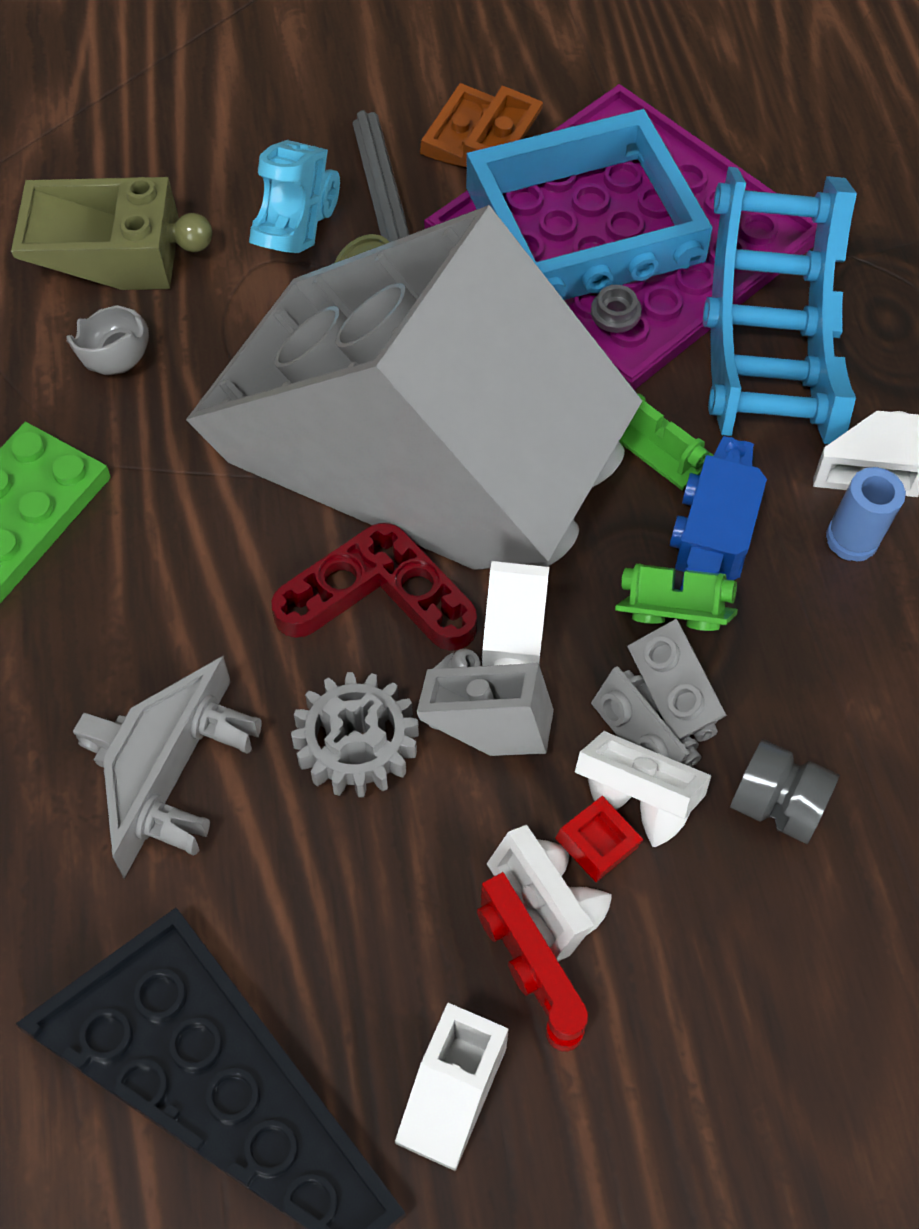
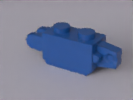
[669,436,767,590]

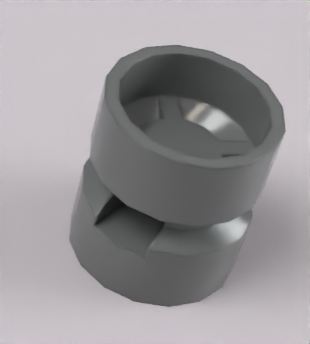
[730,739,840,844]

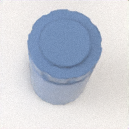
[826,467,906,562]

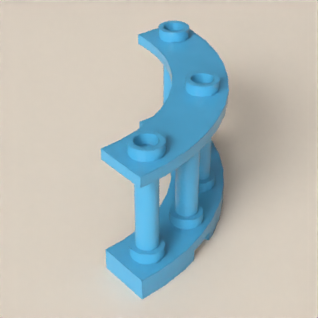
[703,167,857,444]

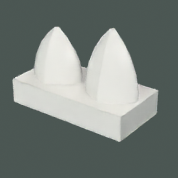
[575,731,711,847]
[487,825,612,961]

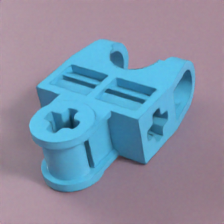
[249,140,340,253]

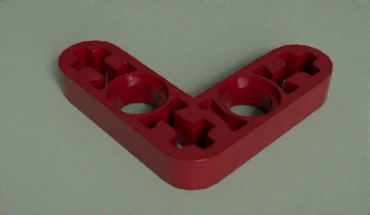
[271,523,477,651]

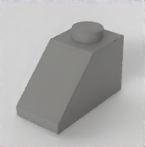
[417,663,554,756]

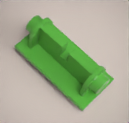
[619,393,713,490]
[615,563,738,631]

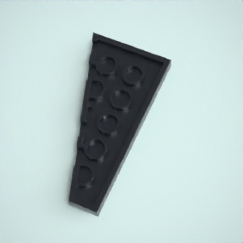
[16,907,406,1229]

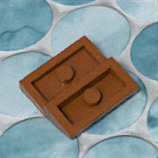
[420,83,543,167]

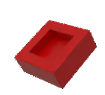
[555,796,643,882]

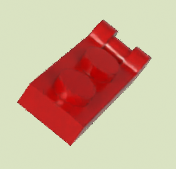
[477,872,588,1052]

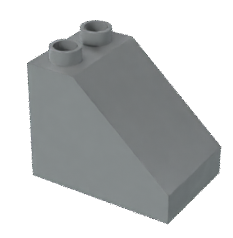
[186,205,642,570]

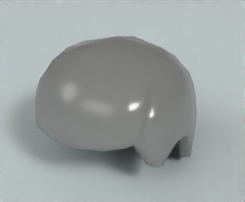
[67,305,149,375]

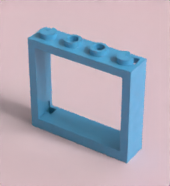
[466,109,713,300]

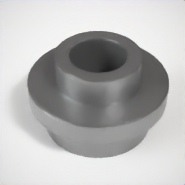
[591,285,641,333]

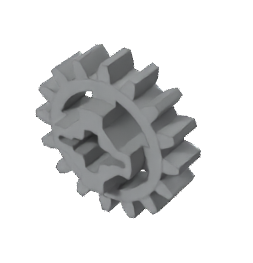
[291,672,419,797]

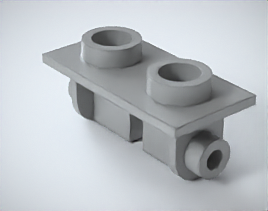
[627,619,727,742]
[591,666,702,767]

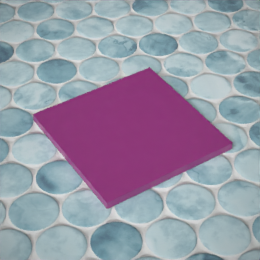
[424,84,817,390]

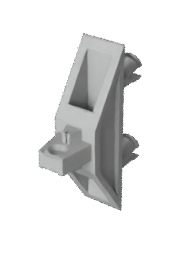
[73,656,262,878]

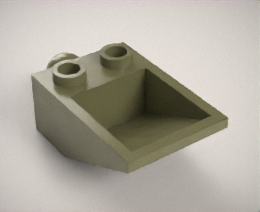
[11,177,213,290]

